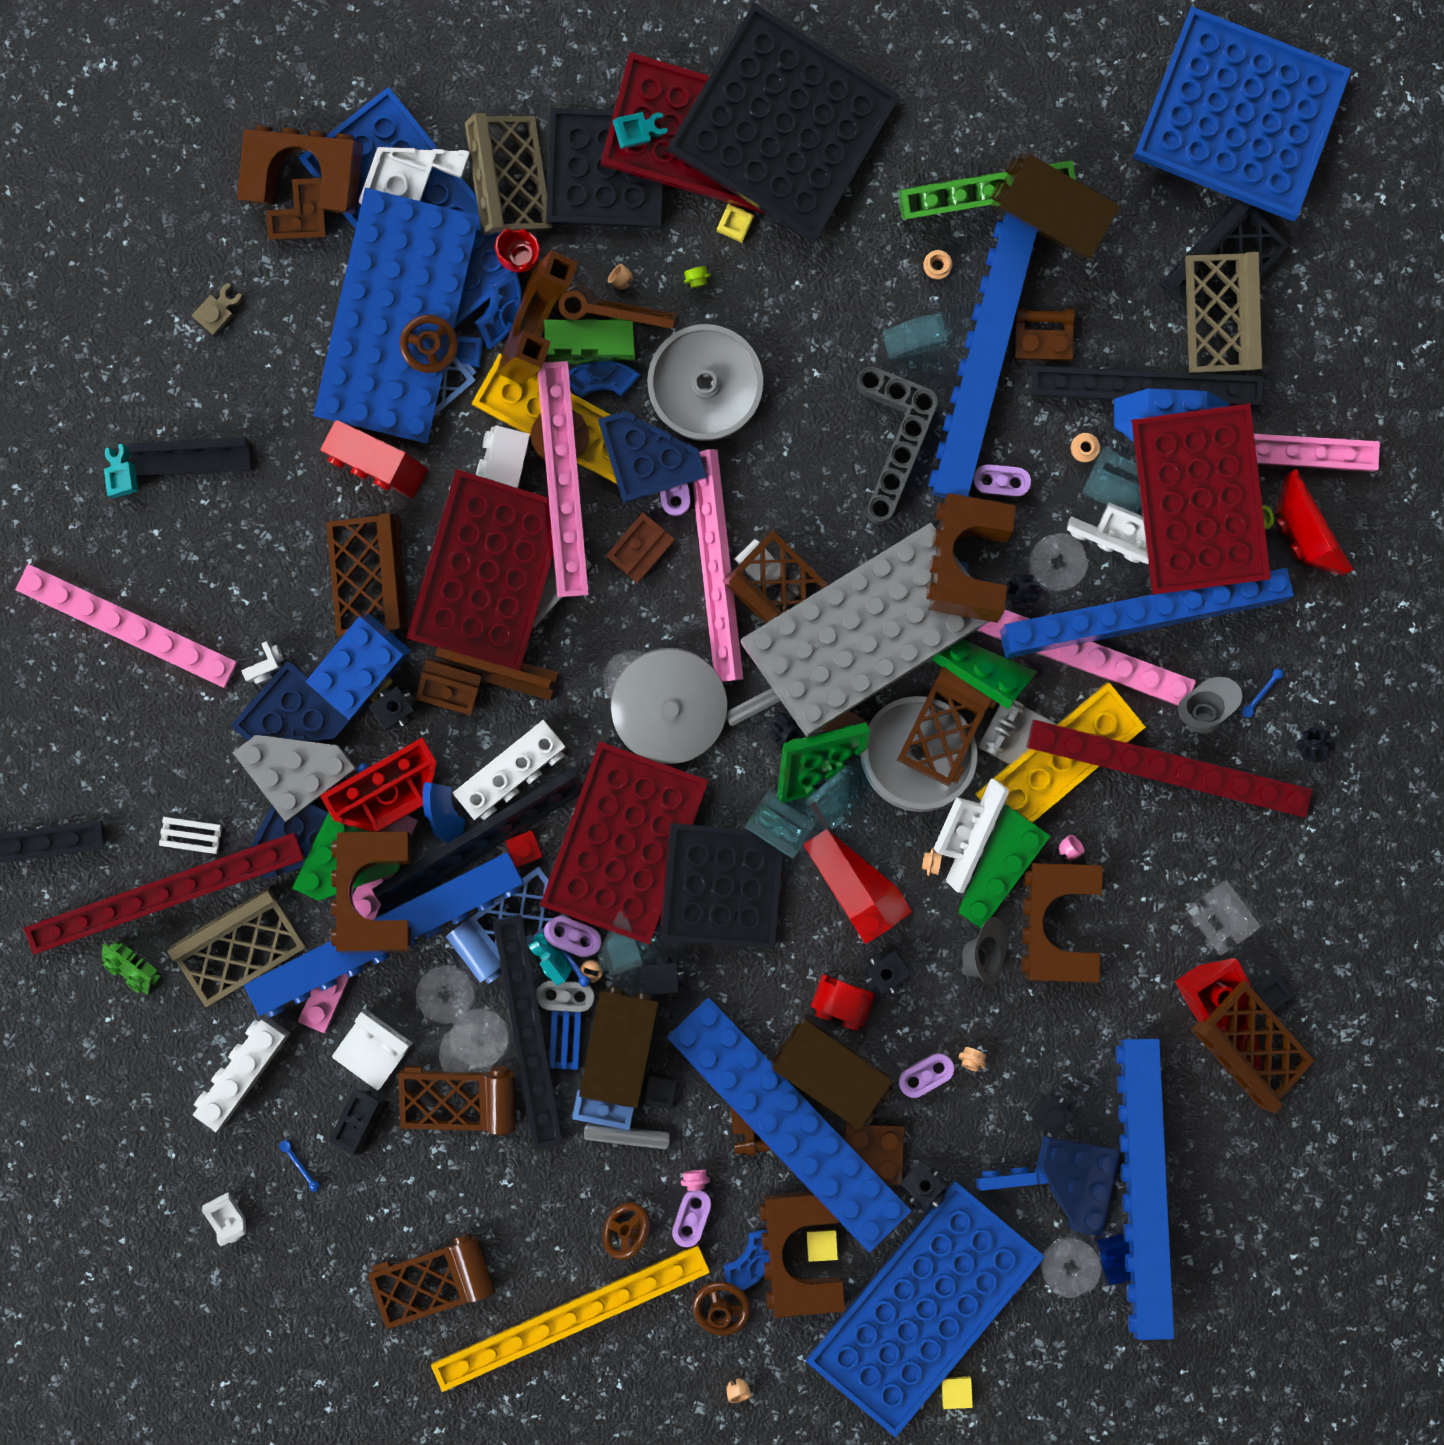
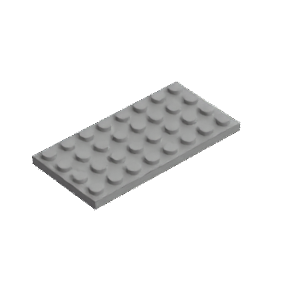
[740,523,990,737]

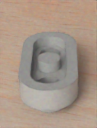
[536,980,595,1012]

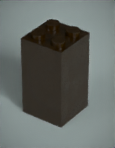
[990,153,1120,259]
[579,987,658,1109]
[771,1015,893,1130]

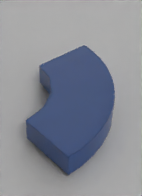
[475,272,522,349]
[569,361,641,399]
[423,782,466,844]
[724,1230,769,1295]

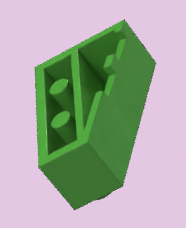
[544,317,635,364]

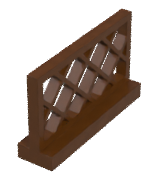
[326,513,408,637]
[722,530,828,624]
[435,647,559,701]
[1191,981,1314,1114]

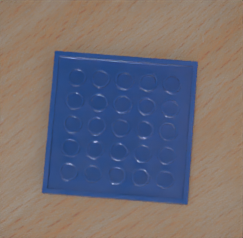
[1133,6,1352,222]

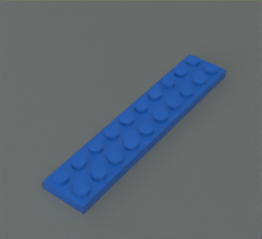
[666,997,911,1253]

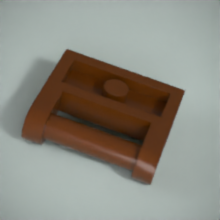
[1014,307,1074,361]

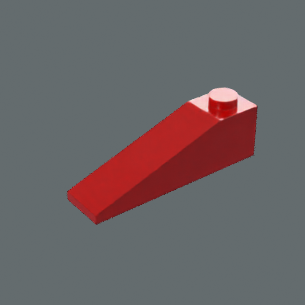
[803,829,912,944]
[1175,958,1262,1070]

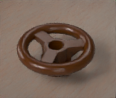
[399,314,458,373]
[602,1202,650,1260]
[692,1281,750,1336]

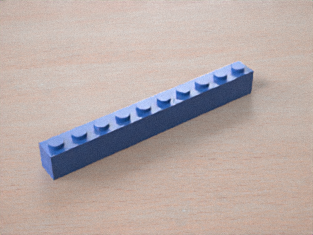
[928,215,1037,498]
[1000,568,1294,659]
[243,851,524,1018]
[1115,1039,1174,1340]

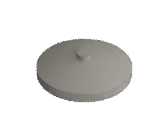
[647,324,763,441]
[611,648,727,764]
[861,696,977,812]

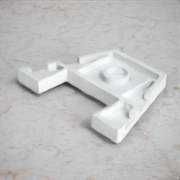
[359,147,470,205]

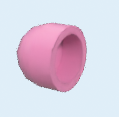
[1058,835,1084,860]

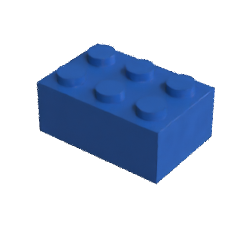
[306,614,412,720]

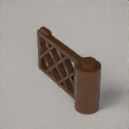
[559,285,680,329]
[896,666,996,787]
[398,1066,516,1135]
[367,1233,496,1330]

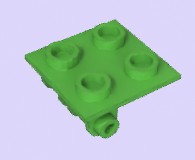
[102,941,161,995]

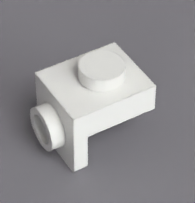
[735,539,780,588]
[241,641,284,685]
[202,1193,246,1246]

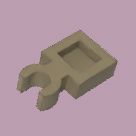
[191,283,244,336]

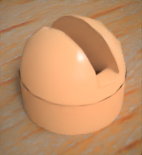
[608,264,633,290]
[580,959,603,983]
[727,1378,752,1403]

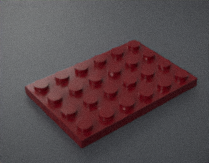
[600,52,766,214]
[1131,403,1271,595]
[406,469,554,671]
[540,741,708,945]

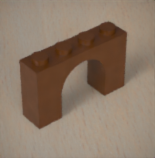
[237,125,363,214]
[496,250,578,384]
[926,493,1016,623]
[331,831,411,953]
[1021,863,1103,983]
[759,1191,845,1318]

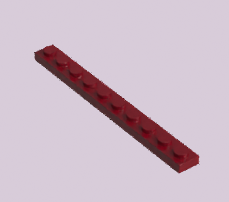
[1026,720,1312,818]
[23,832,306,955]

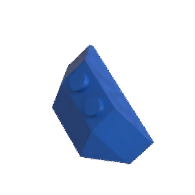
[1114,388,1230,443]

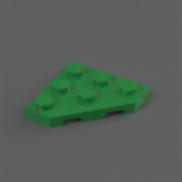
[777,722,870,804]
[292,812,402,901]

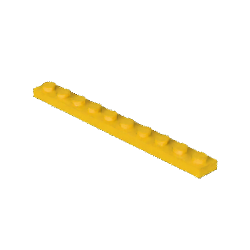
[431,1244,710,1392]

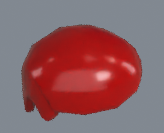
[495,228,541,273]

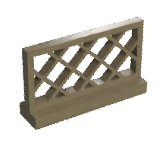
[465,113,552,235]
[1185,252,1262,373]
[167,886,306,1008]

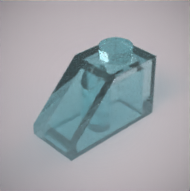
[882,312,948,360]
[598,909,643,976]

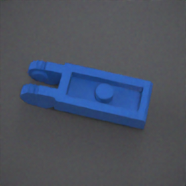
[975,1166,1049,1191]

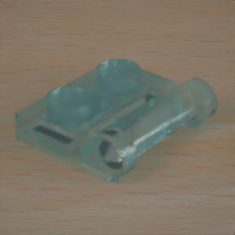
[1081,445,1141,513]
[745,789,817,859]

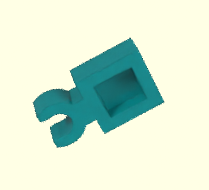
[613,112,668,149]
[104,444,138,498]
[529,932,572,986]

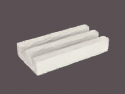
[159,817,222,854]

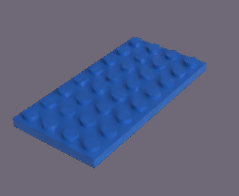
[299,87,527,329]
[313,187,480,444]
[805,1180,1045,1438]

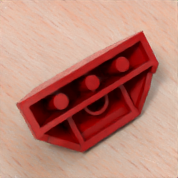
[1274,469,1354,575]
[320,737,437,832]

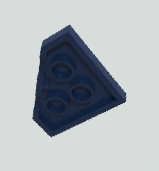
[598,411,707,504]
[230,660,354,741]
[250,803,328,879]
[1037,1136,1121,1236]

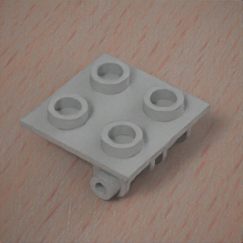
[978,701,1056,764]

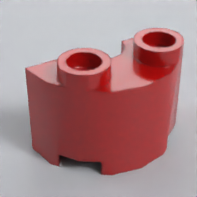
[810,974,876,1031]

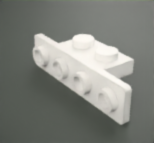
[1067,502,1148,564]
[934,779,1009,893]

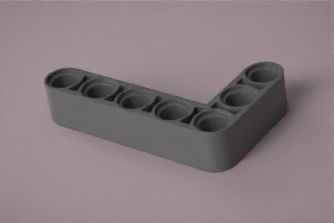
[856,367,938,524]

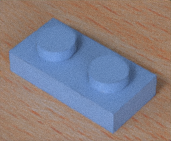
[572,1090,633,1130]

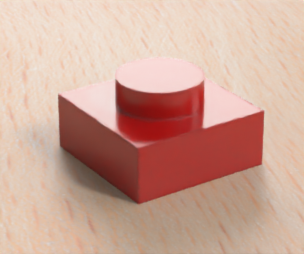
[505,830,543,867]

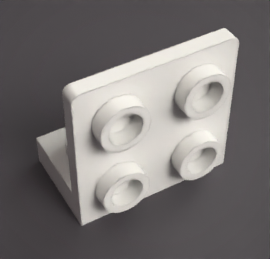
[332,1009,413,1090]

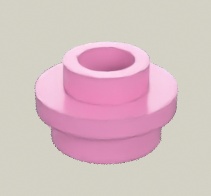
[681,1170,710,1191]

